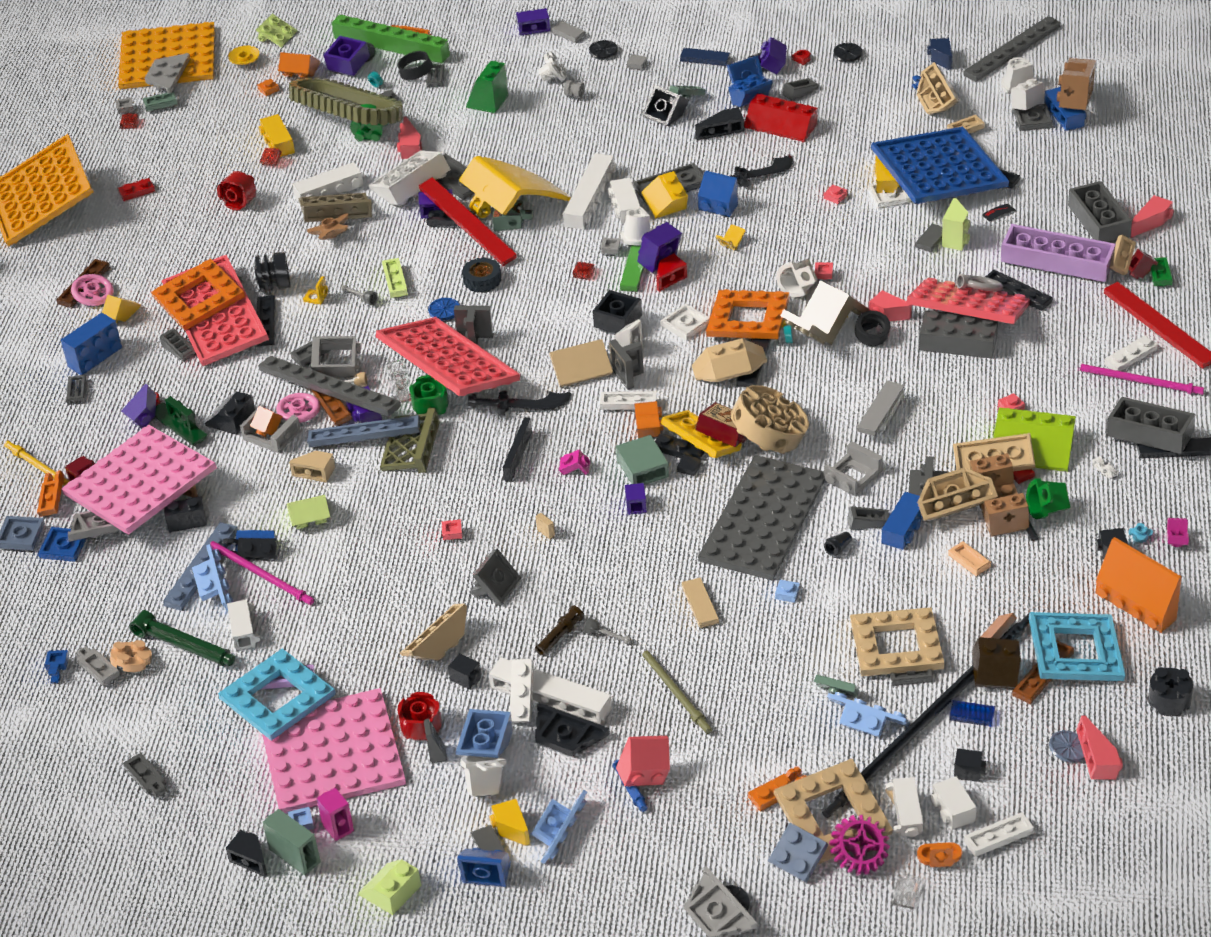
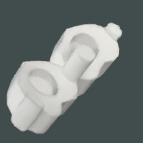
[1092,456,1119,478]

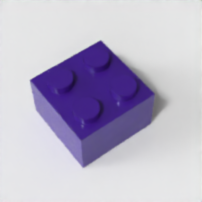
[323,36,370,76]
[637,222,682,273]

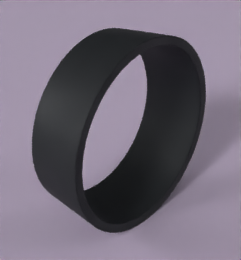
[398,51,433,80]

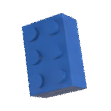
[61,312,122,375]

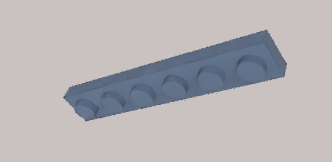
[307,415,420,447]
[163,522,238,611]

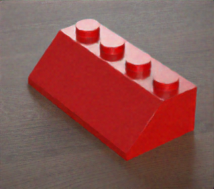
[744,94,818,142]

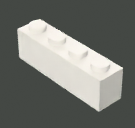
[292,162,364,202]

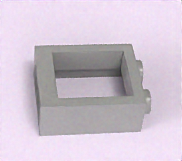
[311,336,361,377]

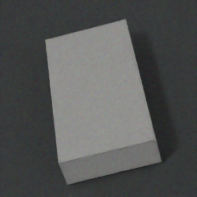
[551,21,586,43]

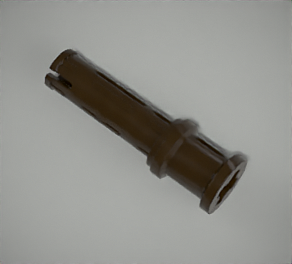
[535,605,585,656]

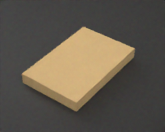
[549,339,613,387]

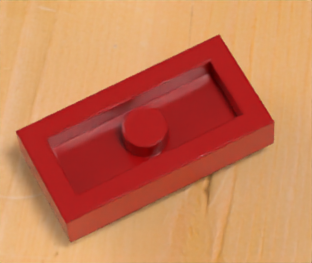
[118,178,155,202]

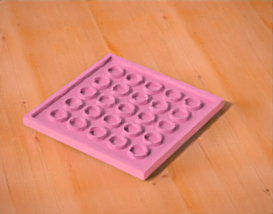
[61,425,217,535]
[262,688,406,814]

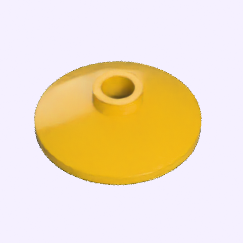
[228,45,260,65]

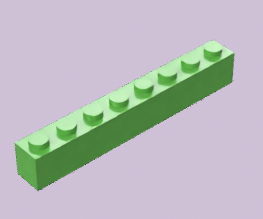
[332,14,450,64]

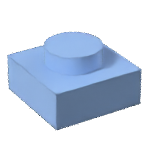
[775,580,800,603]
[288,807,314,830]

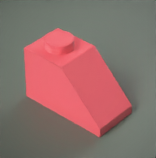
[869,290,912,321]

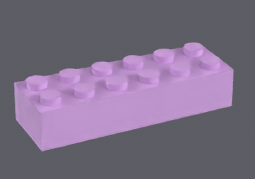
[1001,224,1116,282]

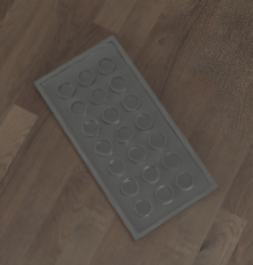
[698,455,825,581]

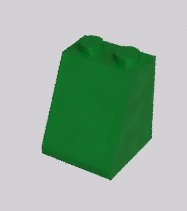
[466,61,509,113]

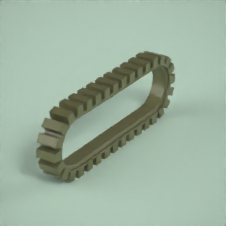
[289,77,403,125]

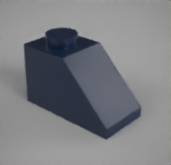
[927,38,952,70]

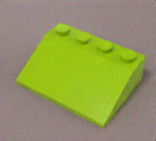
[994,407,1076,472]

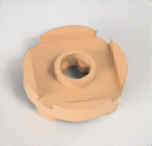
[110,640,152,672]

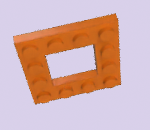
[151,258,245,331]
[706,289,790,339]

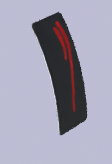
[982,204,1016,222]

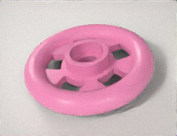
[71,274,114,306]
[276,393,320,423]

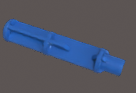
[612,759,648,812]

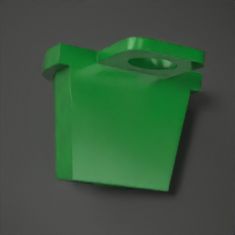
[1026,478,1071,520]

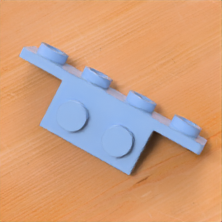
[192,544,234,611]
[827,692,910,738]
[531,790,587,864]

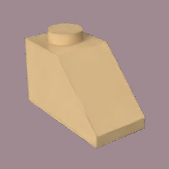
[289,451,336,483]

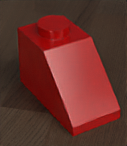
[656,254,687,292]

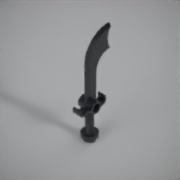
[731,154,793,187]
[468,390,572,416]

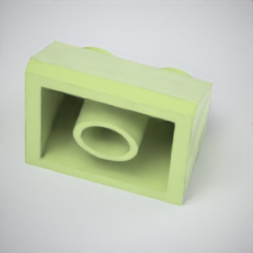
[942,198,971,251]
[286,495,330,529]
[359,859,421,915]

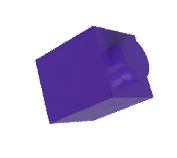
[625,483,647,515]

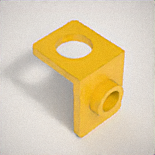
[715,224,746,251]
[303,276,328,305]

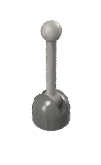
[341,285,378,305]
[584,618,632,644]

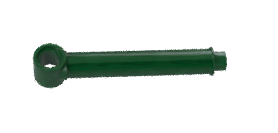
[129,610,235,666]

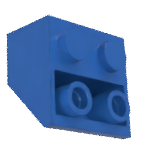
[728,74,773,107]

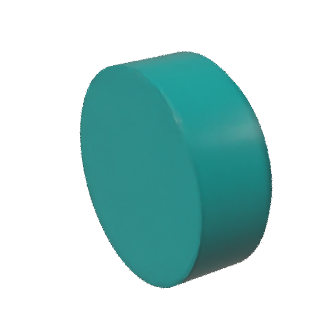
[368,71,383,88]
[784,325,793,344]

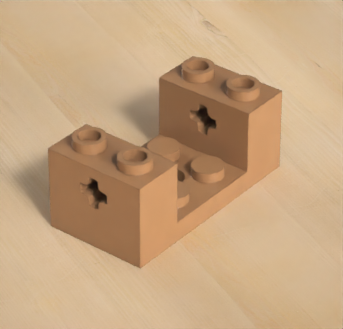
[1057,58,1096,110]
[970,453,1029,537]

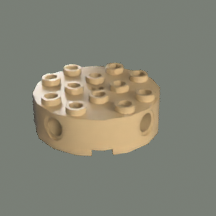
[731,385,809,454]

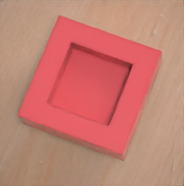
[824,185,847,204]
[815,262,833,280]
[998,393,1025,410]
[441,519,462,540]

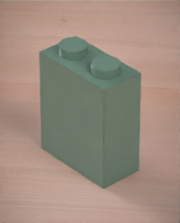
[615,435,669,485]
[263,809,321,876]

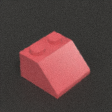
[616,736,670,786]

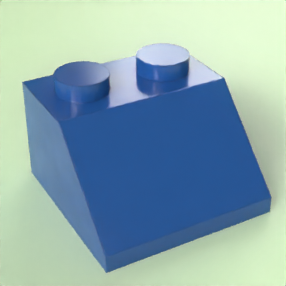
[698,170,738,217]
[457,848,511,887]

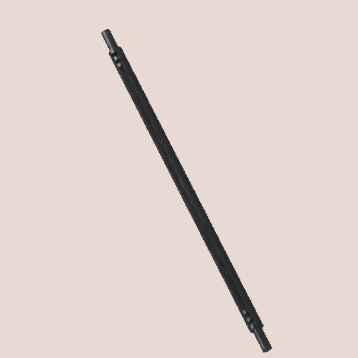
[822,613,1030,818]

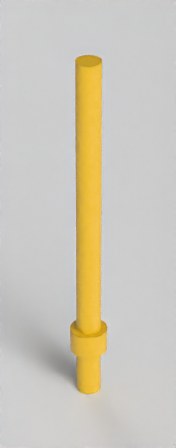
[4,440,70,486]

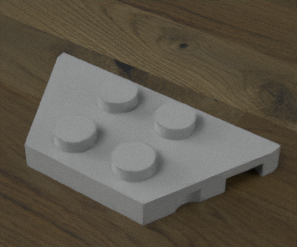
[145,53,190,94]
[68,511,142,542]
[683,866,759,937]

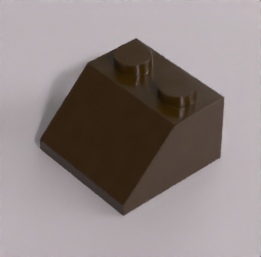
[972,637,1021,689]

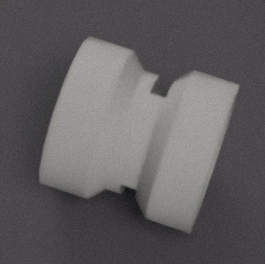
[564,80,585,99]

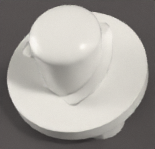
[538,51,567,82]

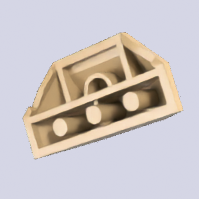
[916,62,960,115]
[692,338,767,382]
[917,467,998,521]
[400,603,467,661]

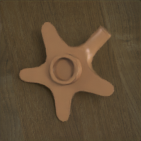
[307,213,348,240]

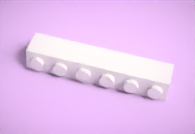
[563,153,616,230]
[489,657,612,725]

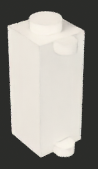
[227,599,260,651]
[886,777,923,837]

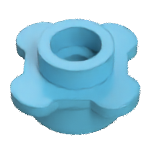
[1128,523,1153,543]

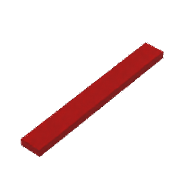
[419,177,517,266]
[1104,282,1211,369]

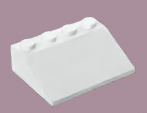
[368,150,451,206]

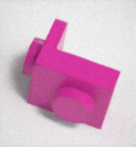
[559,449,590,475]
[1166,518,1189,547]

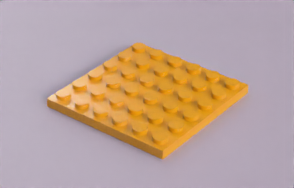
[118,22,215,90]
[0,134,94,246]

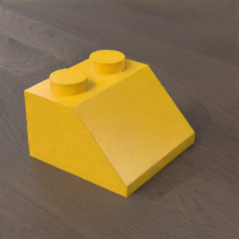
[641,171,688,219]

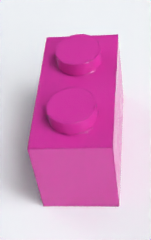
[317,788,354,842]

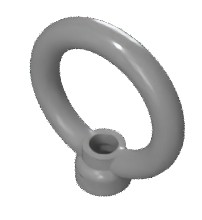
[956,274,1003,292]

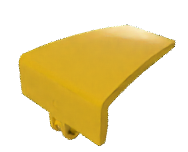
[459,156,571,219]

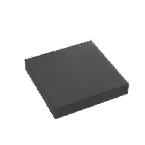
[1013,104,1053,131]

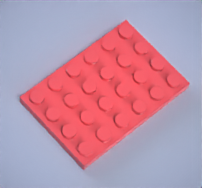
[906,278,1030,324]

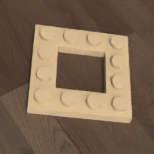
[850,607,944,677]
[774,758,893,864]

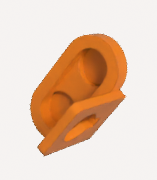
[917,842,962,867]

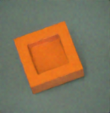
[257,79,280,96]

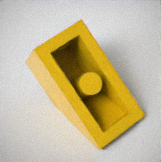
[102,295,141,323]
[489,799,530,846]

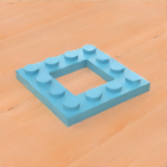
[1029,612,1125,681]
[218,648,336,741]

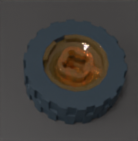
[462,257,502,293]

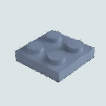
[0,516,45,550]
[768,822,829,883]

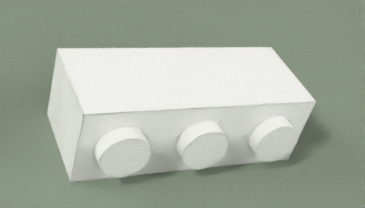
[608,177,640,225]

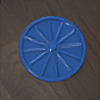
[428,297,460,321]

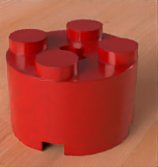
[217,171,256,210]
[397,692,442,740]

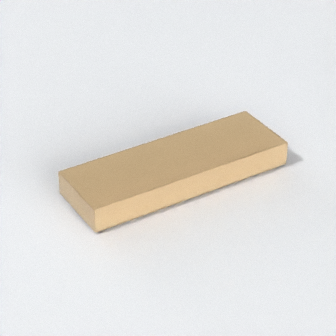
[681,577,719,628]

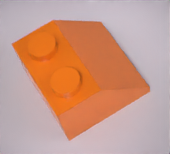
[278,52,320,79]

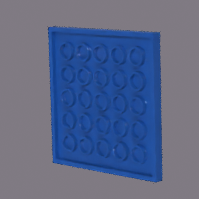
[871,126,1009,204]

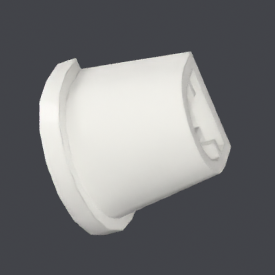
[1001,57,1034,94]
[620,207,651,246]
[776,259,817,297]
[460,756,506,797]

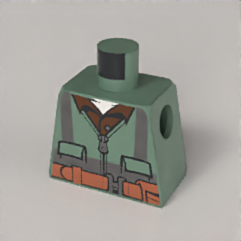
[492,200,533,231]

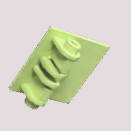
[256,13,298,48]

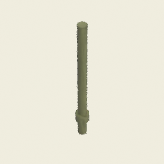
[642,650,713,734]

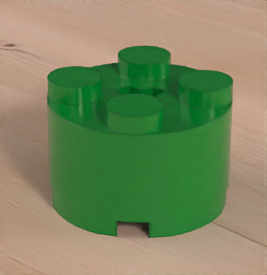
[350,104,385,141]
[409,375,449,415]

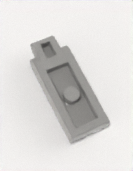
[75,646,120,686]

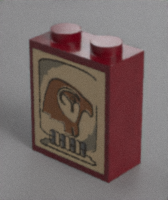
[695,402,747,447]

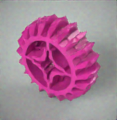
[829,815,890,875]

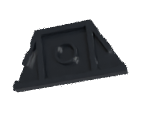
[535,702,610,757]

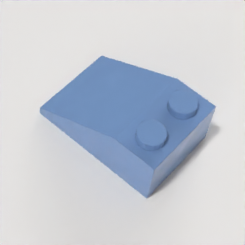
[456,709,513,758]

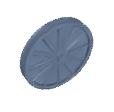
[1049,730,1084,762]

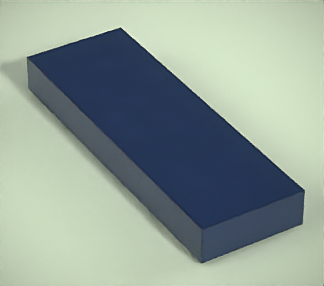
[680,48,730,66]

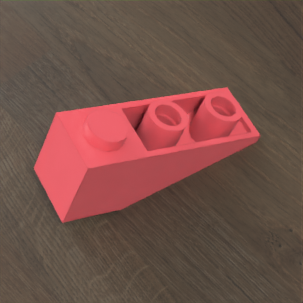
[397,116,422,159]

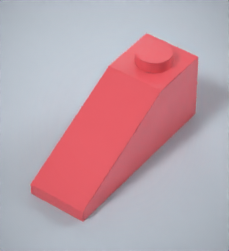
[1130,195,1174,238]
[1076,716,1123,780]

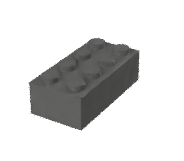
[1068,181,1132,243]
[919,310,998,359]
[1107,397,1195,454]

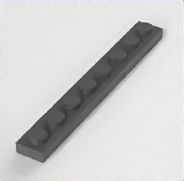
[963,16,1060,82]

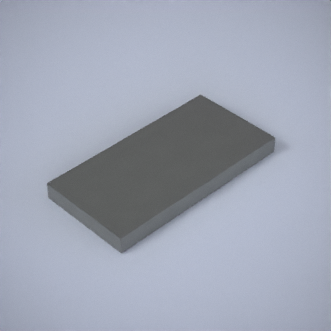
[436,153,475,200]
[633,163,703,205]

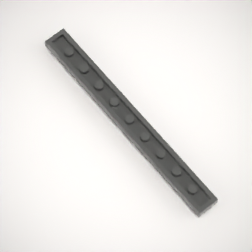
[258,355,401,417]

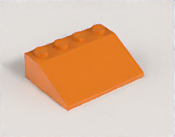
[1095,537,1182,633]

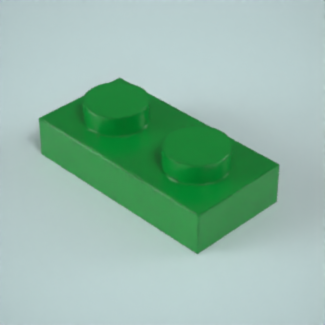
[1150,257,1172,286]

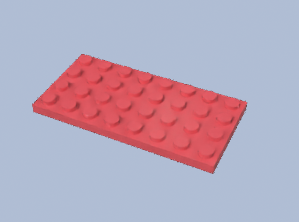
[161,255,269,367]
[376,317,520,396]

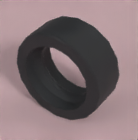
[854,311,891,346]

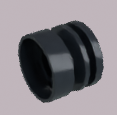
[254,251,290,292]

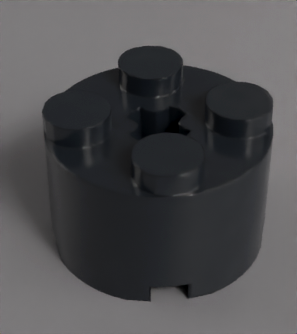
[1148,667,1193,717]

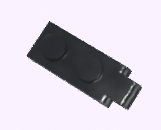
[655,433,705,459]

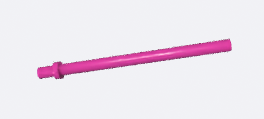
[1080,364,1204,395]
[210,541,314,605]

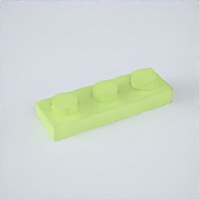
[382,258,408,298]

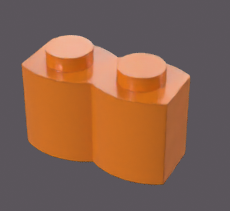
[634,401,664,439]

